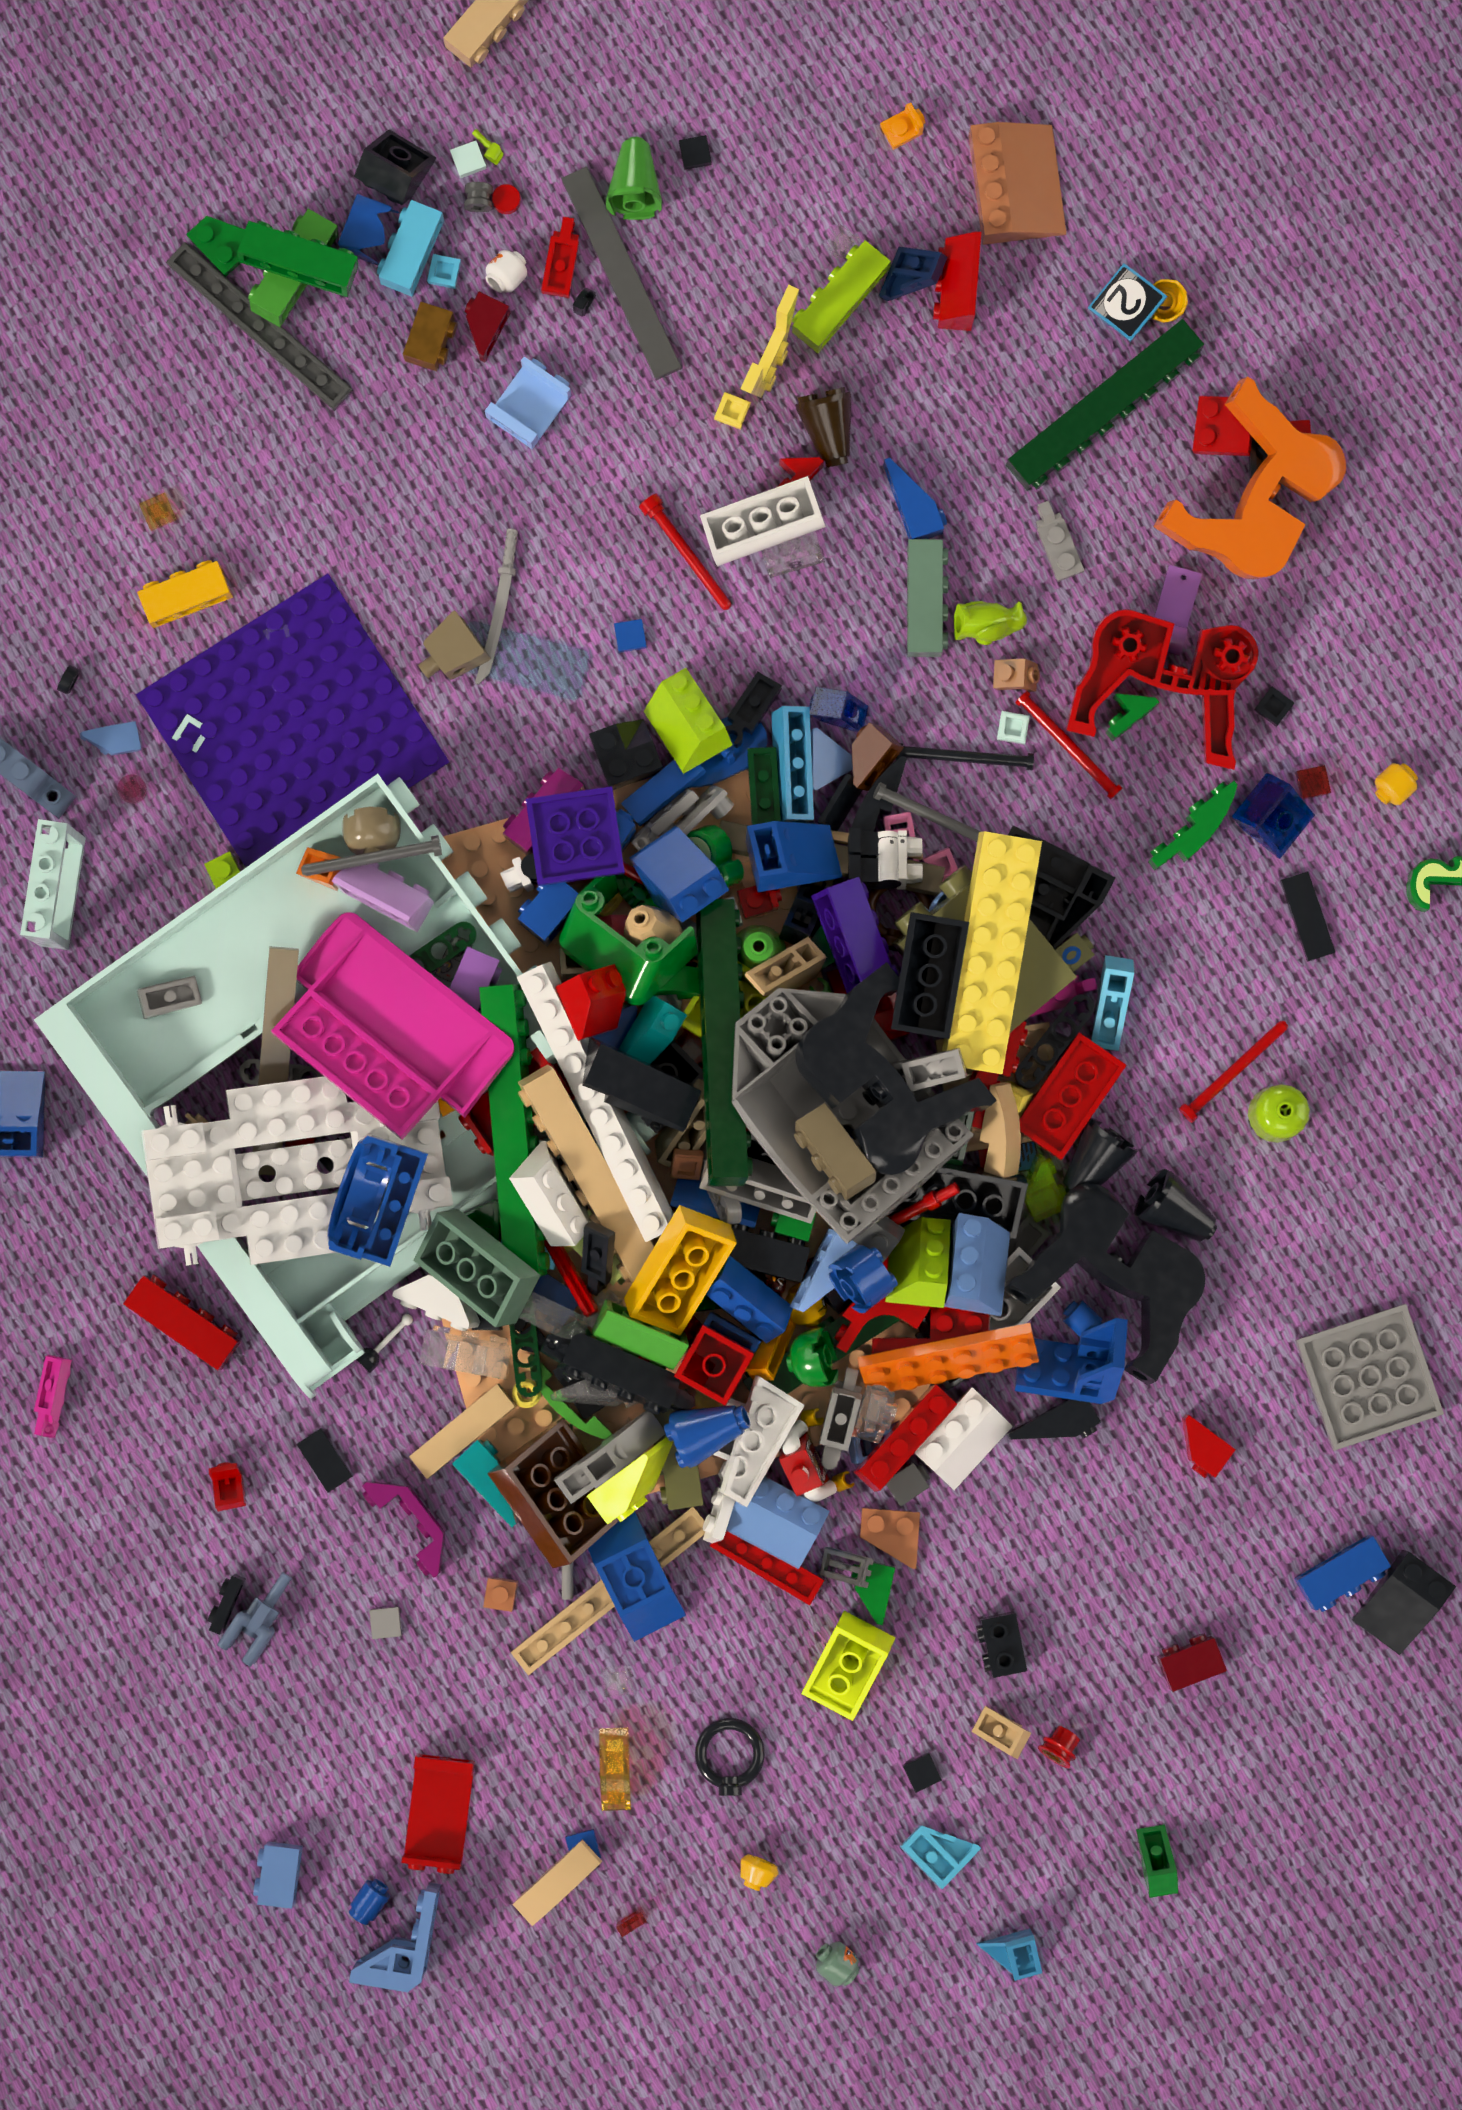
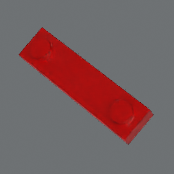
[709,1531,824,1606]

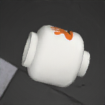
[486,250,527,293]

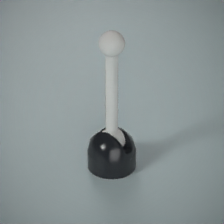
[356,1314,413,1373]

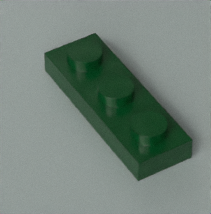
[747,747,781,825]

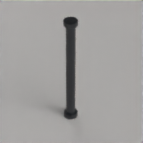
[896,743,1034,771]

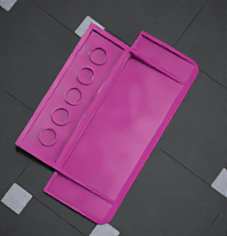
[271,912,514,1140]

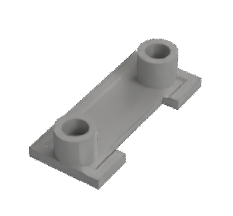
[674,784,734,835]

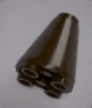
[795,387,851,468]

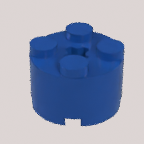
[828,1244,898,1313]

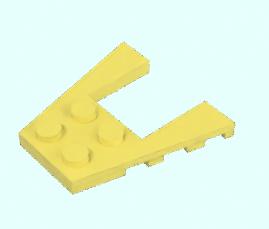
[741,285,799,398]

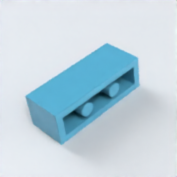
[377,200,444,297]

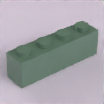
[907,539,948,657]

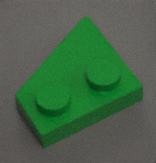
[186,216,245,277]

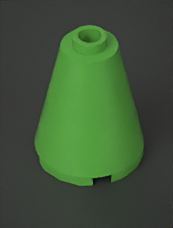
[606,137,662,220]
[736,925,786,969]

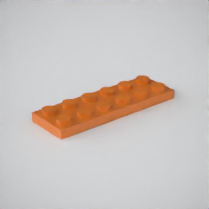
[857,1323,1039,1396]

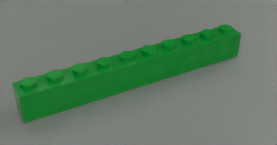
[479,984,550,1277]

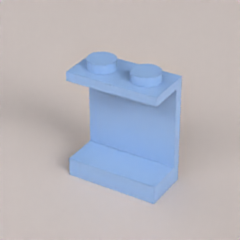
[485,357,571,450]

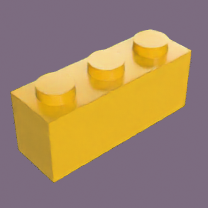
[137,560,233,628]

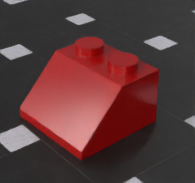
[555,964,626,1041]

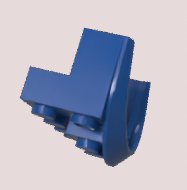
[327,1135,428,1267]

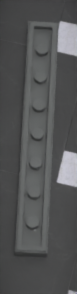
[561,167,681,381]
[166,242,353,411]

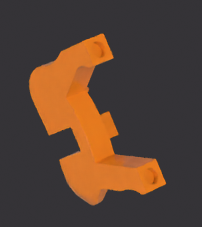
[1153,376,1346,579]

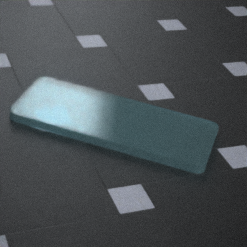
[468,621,589,700]

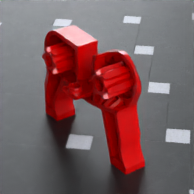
[1066,609,1258,770]

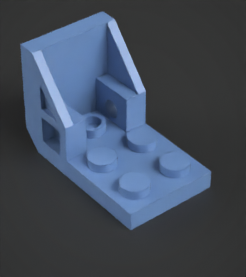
[349,1882,441,1992]

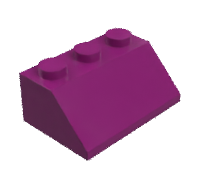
[503,767,585,855]

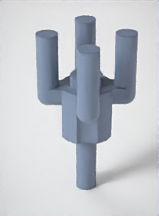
[217,1572,292,1667]

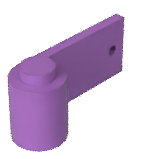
[1154,565,1202,656]

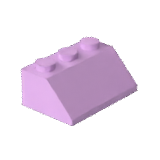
[332,863,434,932]

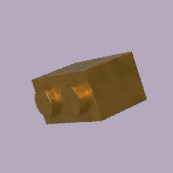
[403,301,458,372]

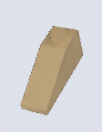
[745,937,827,996]

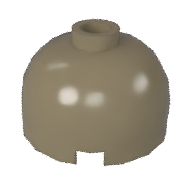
[342,807,401,855]

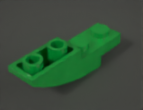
[1148,781,1238,871]

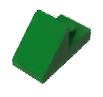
[1106,694,1159,742]

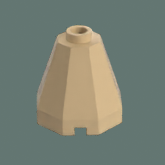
[623,905,683,947]

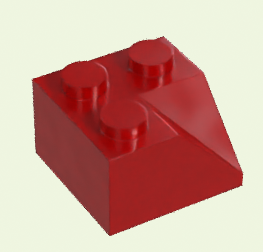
[674,1324,756,1406]

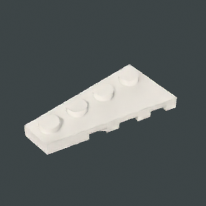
[720,1375,805,1507]

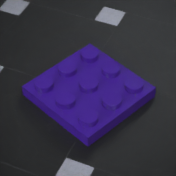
[526,786,625,886]

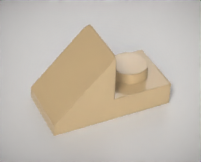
[971,1706,1031,1759]

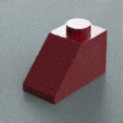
[465,291,511,363]

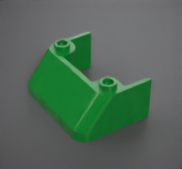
[559,875,698,1005]

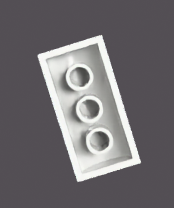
[700,476,826,566]

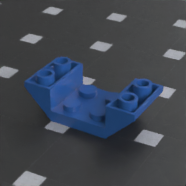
[588,1511,686,1642]

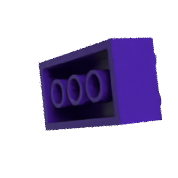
[811,877,899,993]

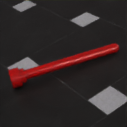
[639,493,731,610]

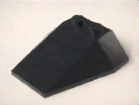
[1008,825,1116,949]

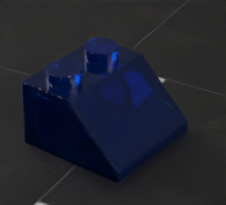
[1231,773,1315,859]

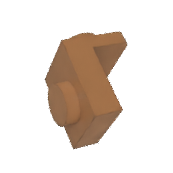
[993,658,1040,692]

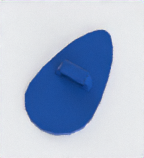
[688,716,768,788]

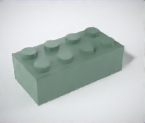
[413,1209,540,1328]

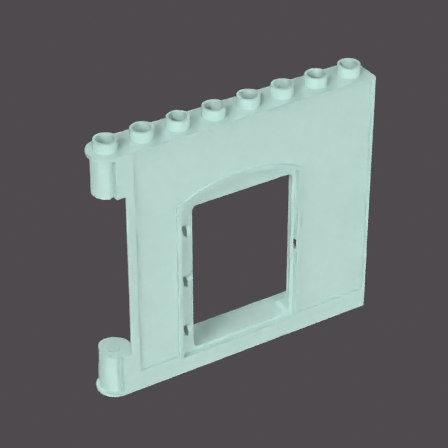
[34,774,658,1399]

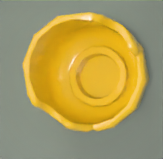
[1152,279,1188,322]

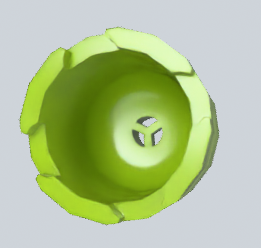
[1248,1084,1310,1143]

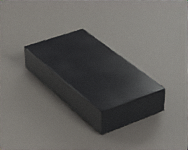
[296,1428,353,1493]

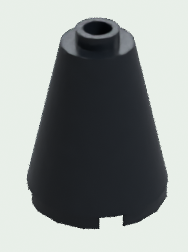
[1063,1118,1138,1193]
[1134,1169,1217,1242]

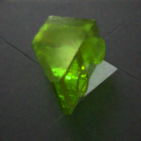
[1024,1153,1067,1223]

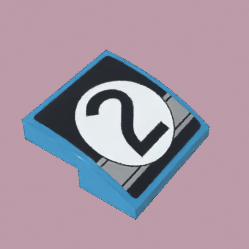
[1088,263,1167,342]

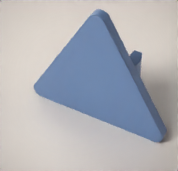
[811,728,853,791]

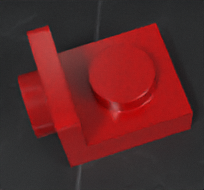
[737,885,782,919]

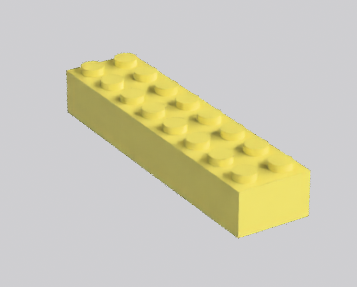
[942,831,1042,1074]

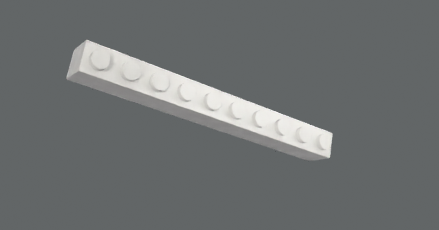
[517,961,674,1242]

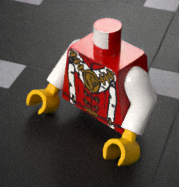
[779,1408,854,1502]

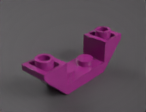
[362,1481,445,1578]

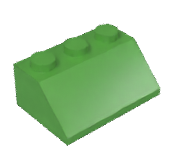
[592,1299,689,1370]

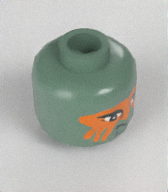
[816,1941,859,1986]

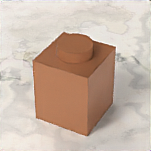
[483,1576,518,1612]

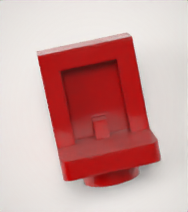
[208,1462,246,1512]

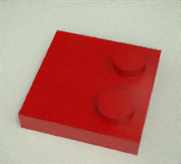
[1192,396,1252,456]

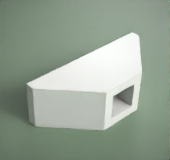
[392,1274,480,1331]

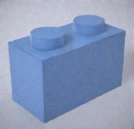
[253,1842,303,1909]

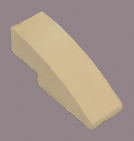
[980,1082,1021,1178]
[512,1839,602,1926]

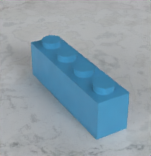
[771,706,814,823]

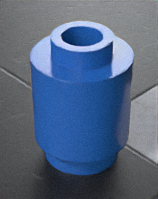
[1062,1300,1103,1337]
[349,1879,390,1925]

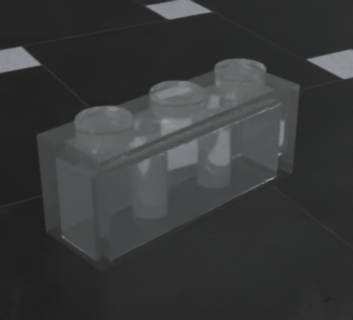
[419,1325,512,1380]

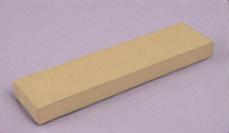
[409,1383,517,1479]

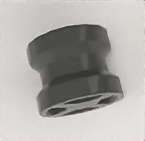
[464,182,493,212]

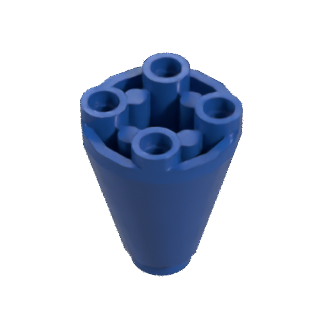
[664,1405,750,1468]

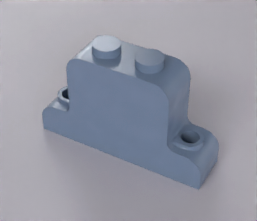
[0,738,76,819]

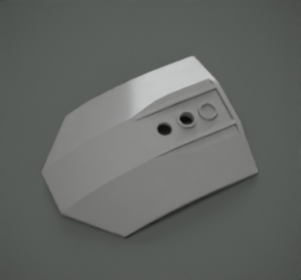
[732,988,974,1244]

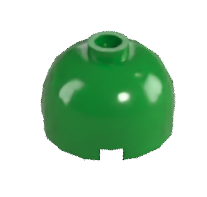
[786,1327,838,1387]

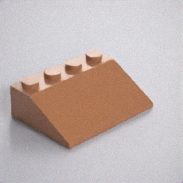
[968,122,1066,245]

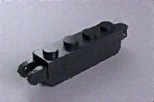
[541,1333,696,1415]

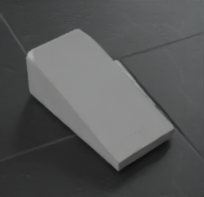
[137,976,202,1019]

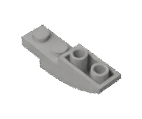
[554,1411,665,1504]

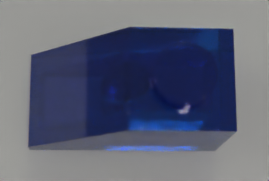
[809,687,869,732]

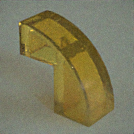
[599,1727,631,1811]

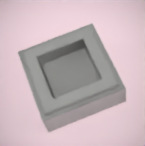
[369,1606,402,1639]

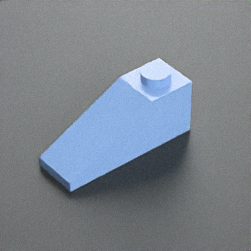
[789,1228,858,1312]

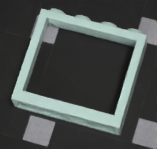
[20,819,86,950]

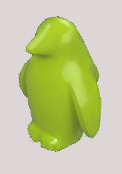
[954,601,1027,645]

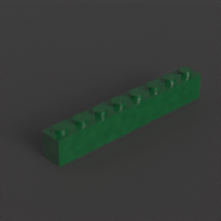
[1006,319,1204,491]

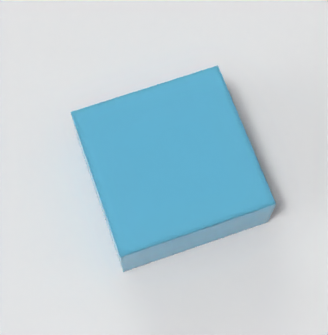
[427,254,461,289]

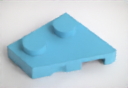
[899,1825,981,1889]

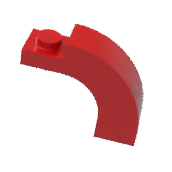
[834,1298,931,1353]

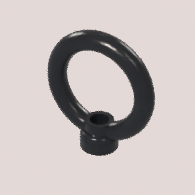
[695,1718,765,1796]

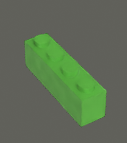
[248,209,338,327]

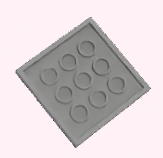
[1295,1304,1444,1451]

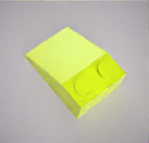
[587,1437,674,1524]
[801,1610,896,1721]

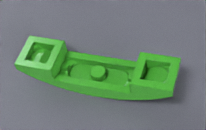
[528,1354,613,1439]

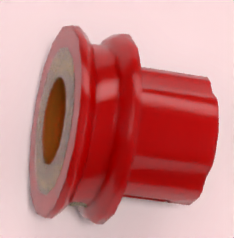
[1038,1726,1080,1769]

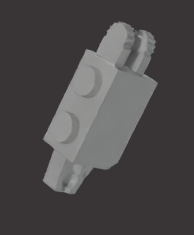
[819,1367,862,1470]

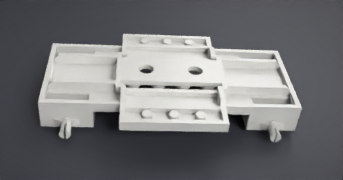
[141,1077,453,1266]

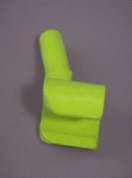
[472,129,503,165]

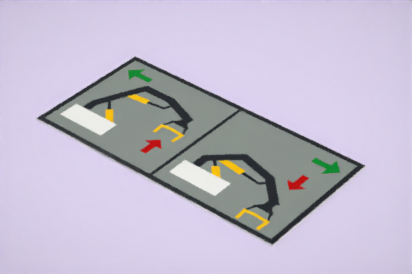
[434,936,473,983]

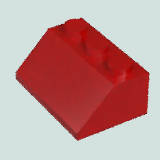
[933,231,981,331]

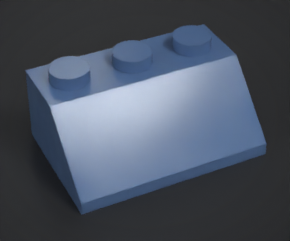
[944,1213,1010,1316]
[726,1476,830,1569]

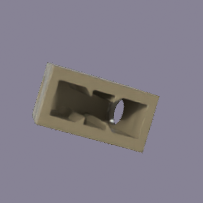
[418,610,491,680]

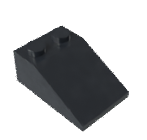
[1352,1550,1456,1655]

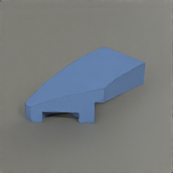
[80,721,141,755]

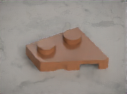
[860,1508,920,1569]

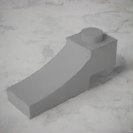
[890,1048,967,1091]

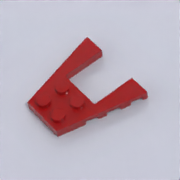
[872,1257,990,1354]

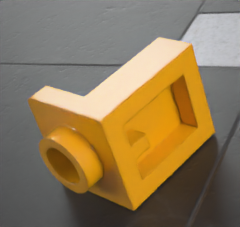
[880,102,926,150]

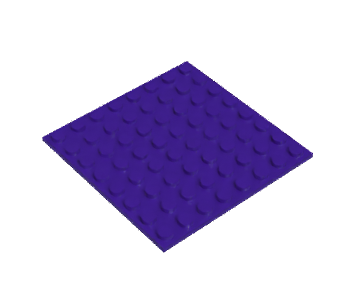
[135,573,450,867]

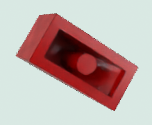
[1182,1414,1236,1478]

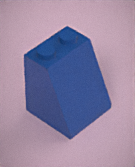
[629,826,729,923]

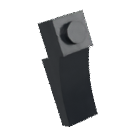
[779,879,835,945]

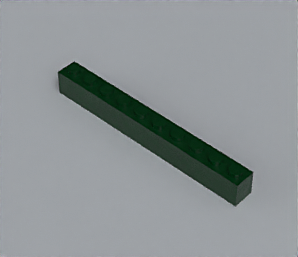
[696,899,753,1186]

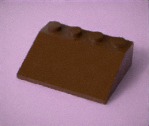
[488,1418,619,1568]

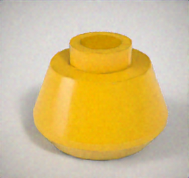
[740,1854,779,1891]

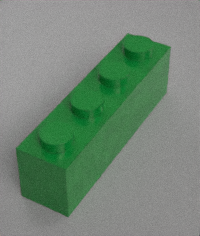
[237,220,358,298]

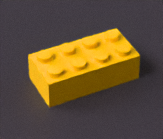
[624,1205,737,1336]

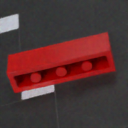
[123,1274,241,1370]
[854,1384,957,1492]

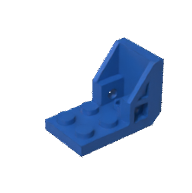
[1015,1318,1128,1404]

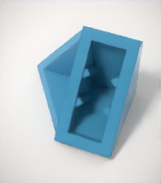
[976,1928,1043,1981]

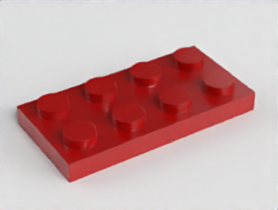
[1019,1032,1127,1160]

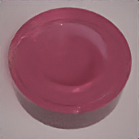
[117,774,147,804]

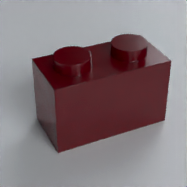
[1157,1633,1227,1692]

